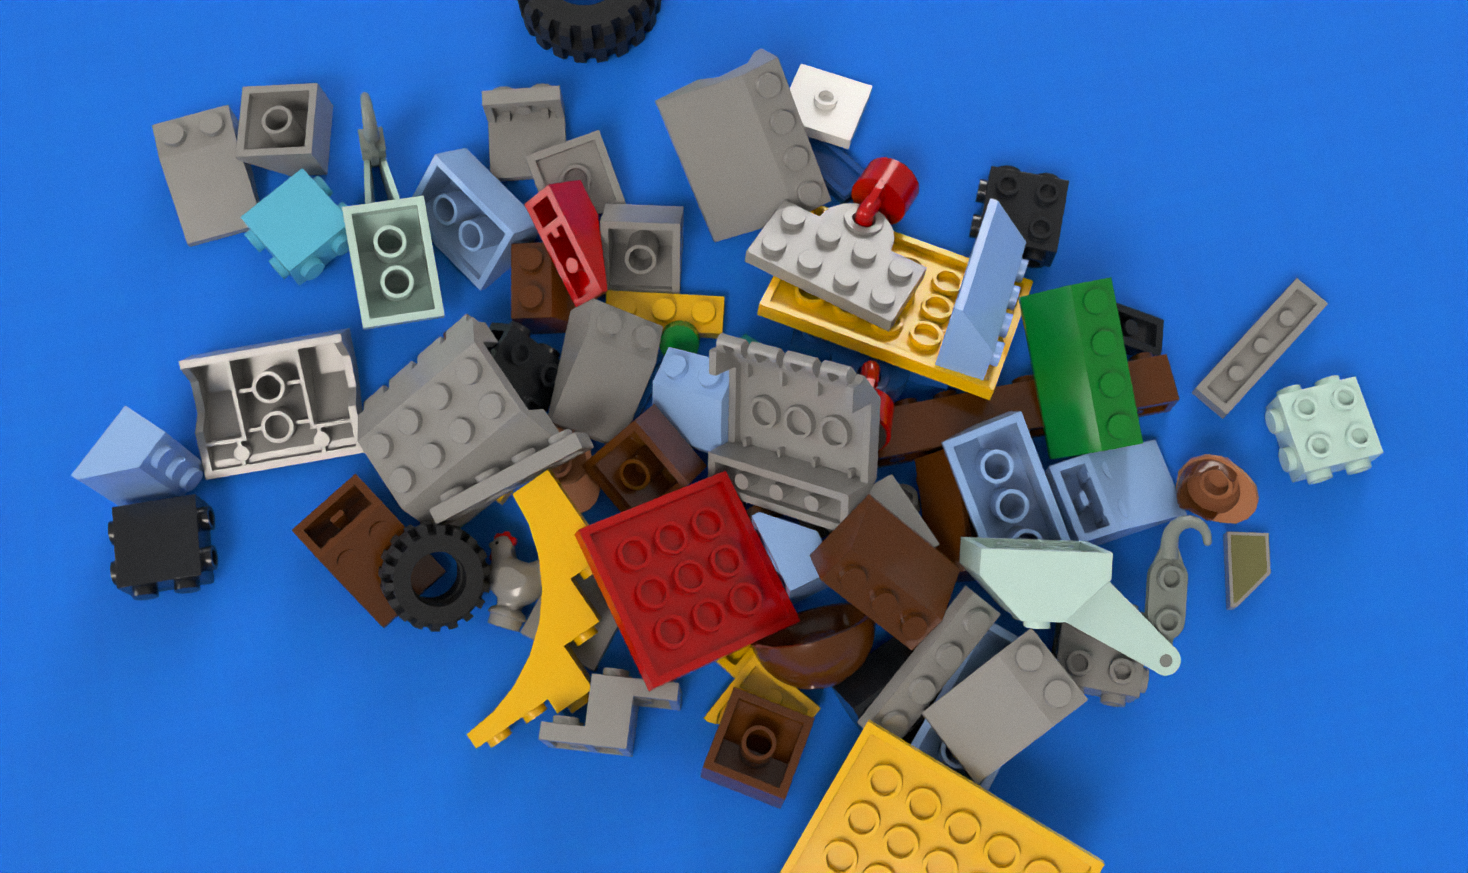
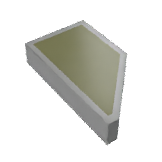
[1223,532,1271,610]

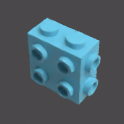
[240,168,349,286]

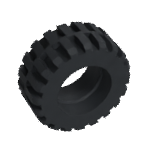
[517,0,661,63]

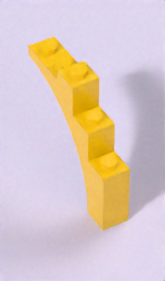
[466,470,602,749]

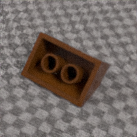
[915,449,977,582]
[809,494,960,650]

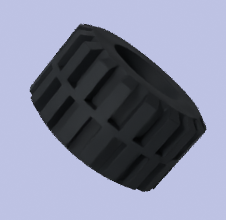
[378,520,491,632]

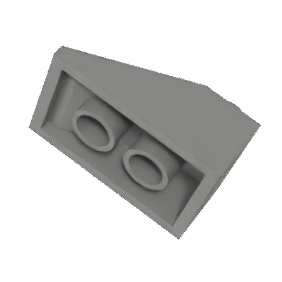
[152,105,260,247]
[548,298,663,444]
[921,628,1088,784]

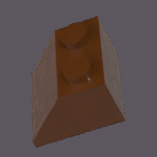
[511,242,576,335]
[581,404,707,512]
[700,687,815,809]

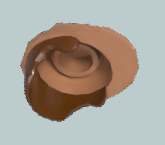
[1176,454,1259,524]

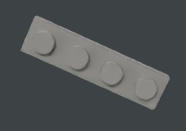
[1192,278,1328,419]
[429,429,594,524]
[857,586,1001,739]

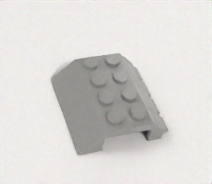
[357,314,559,528]
[708,333,881,531]

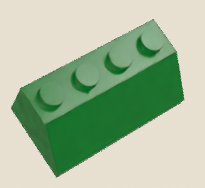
[1018,277,1143,459]

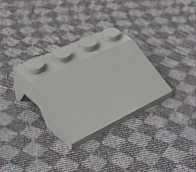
[655,48,831,242]
[178,328,365,480]

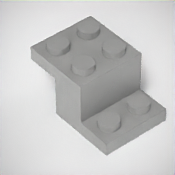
[538,668,683,757]

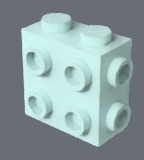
[1265,375,1384,485]

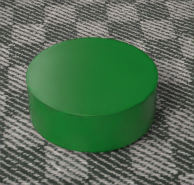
[659,320,700,356]

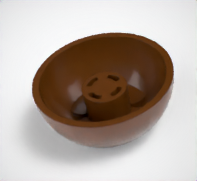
[751,602,876,689]

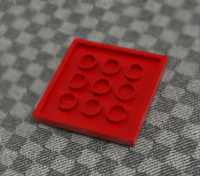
[574,471,800,692]

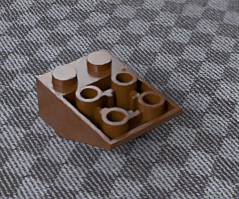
[292,473,446,628]

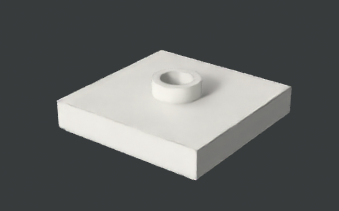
[790,64,873,149]

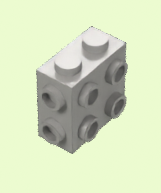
[1052,604,1149,707]

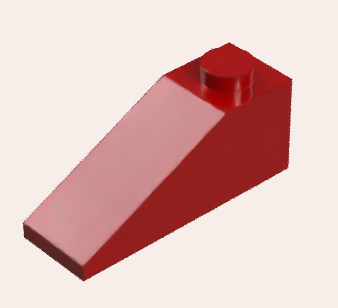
[524,180,608,307]

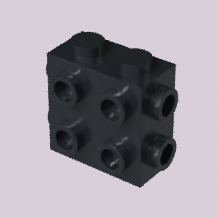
[969,165,1069,268]
[486,321,560,412]
[108,494,218,600]

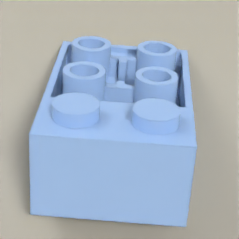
[1045,440,1187,546]

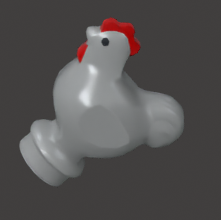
[487,531,542,632]

